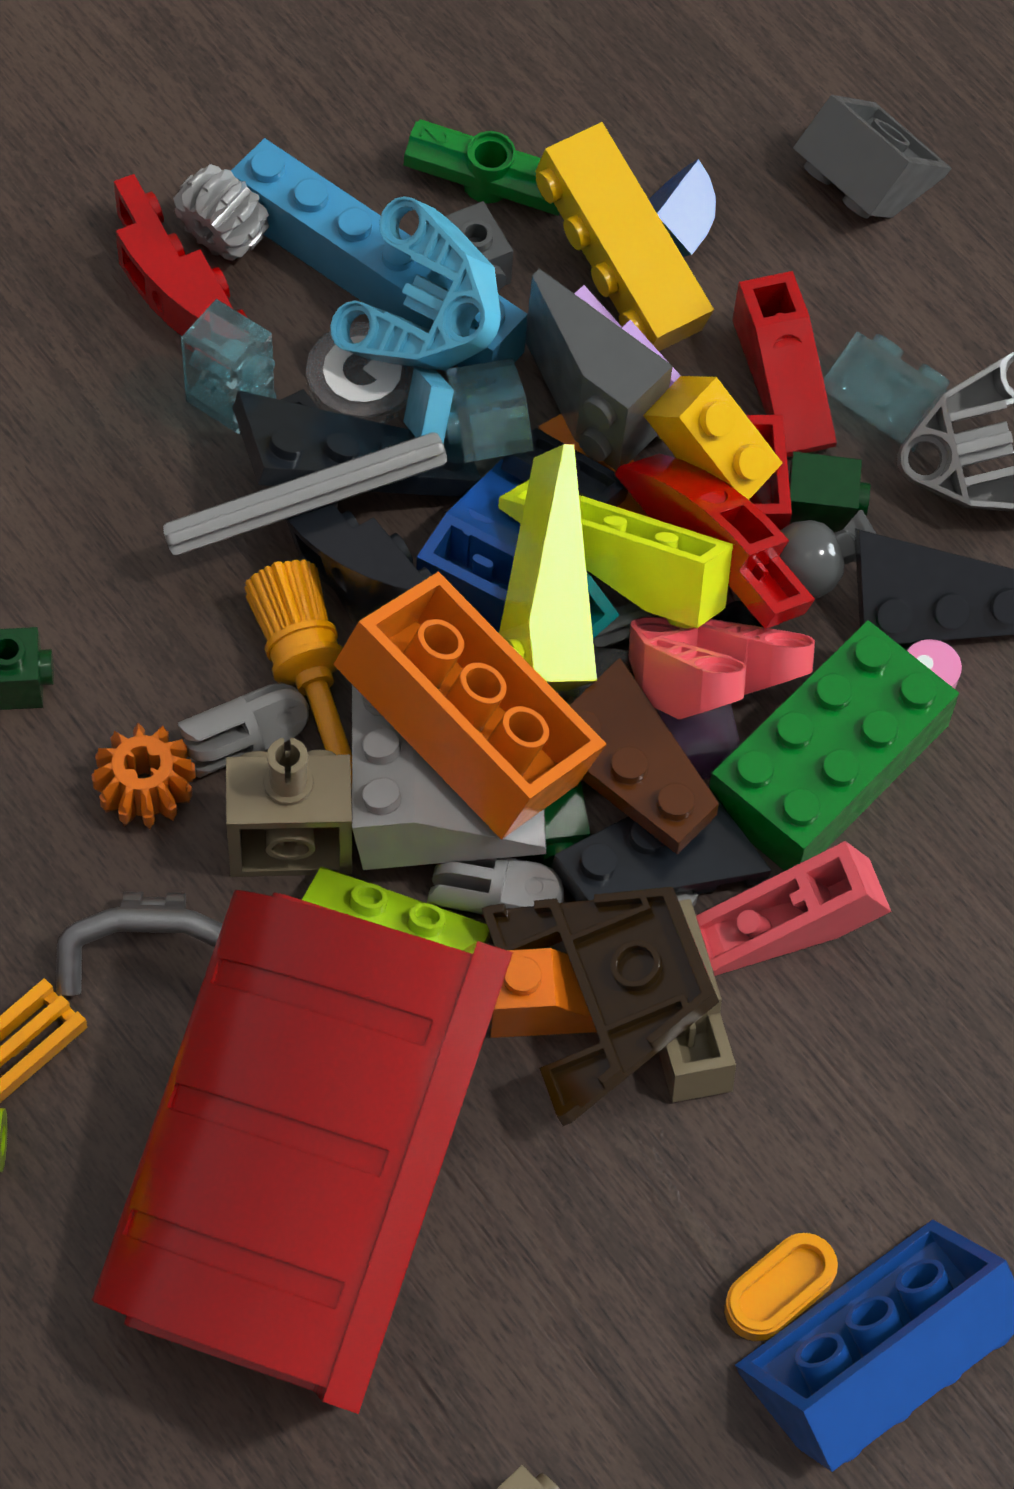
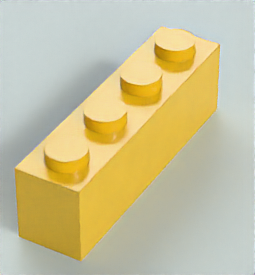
[535,122,714,351]

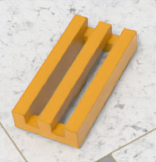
[0,978,88,1103]

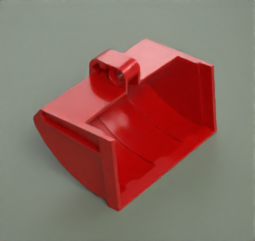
[92,890,513,1414]

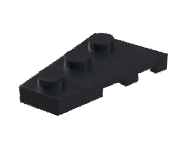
[855,528,1014,644]
[551,780,772,902]

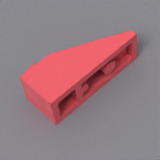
[696,841,891,976]

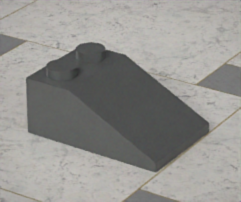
[525,268,673,471]

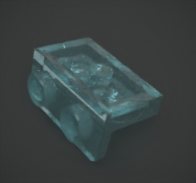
[823,331,950,452]

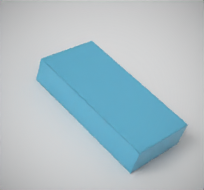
[403,366,454,443]

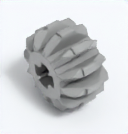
[173,164,269,261]

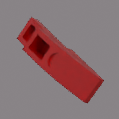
[114,174,254,370]
[615,453,815,629]

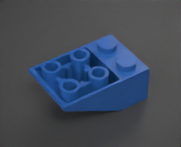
[416,459,523,633]

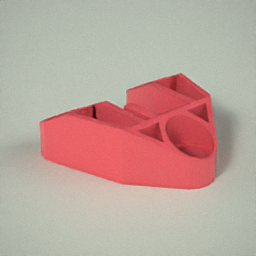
[628,617,815,720]

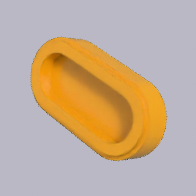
[724,1233,838,1341]

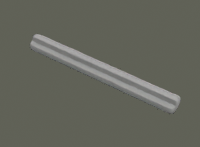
[163,432,447,556]

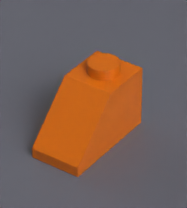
[489,948,597,1038]

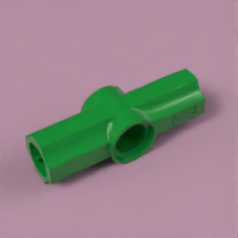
[403,119,560,216]

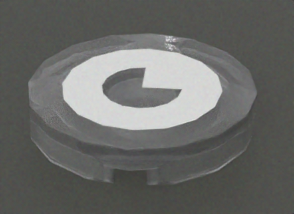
[306,322,414,423]

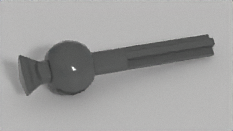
[593,510,876,651]

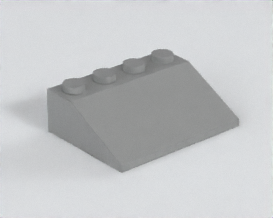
[352,685,546,870]

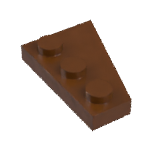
[569,657,719,855]

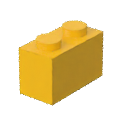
[643,376,782,500]

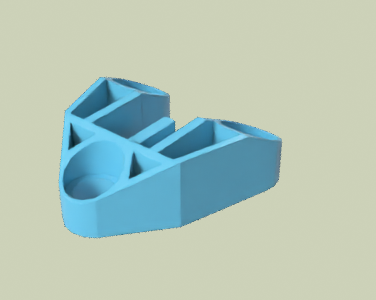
[330,196,501,371]

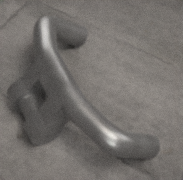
[56,891,223,996]

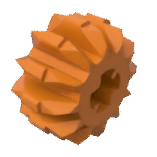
[92,723,196,829]

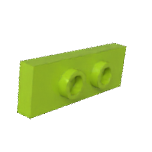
[302,866,491,950]

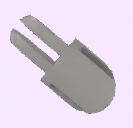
[178,682,309,778]
[427,857,564,915]

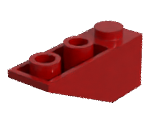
[732,271,837,457]

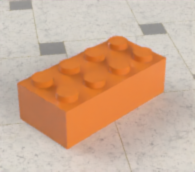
[333,571,607,840]

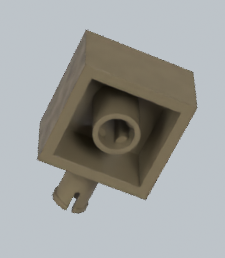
[226,738,352,877]

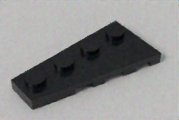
[233,390,481,497]

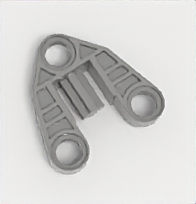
[897,352,1014,512]

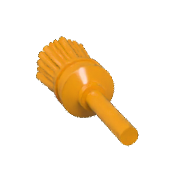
[244,559,352,789]

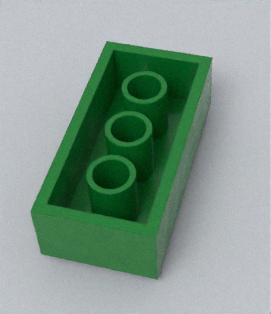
[709,620,959,871]

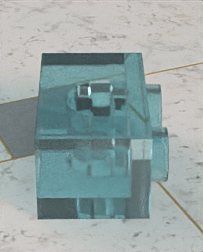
[181,299,276,435]
[446,358,534,463]

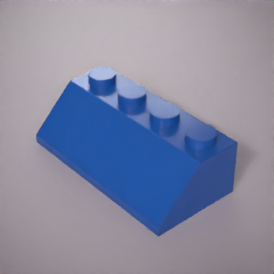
[735,1219,1014,1472]

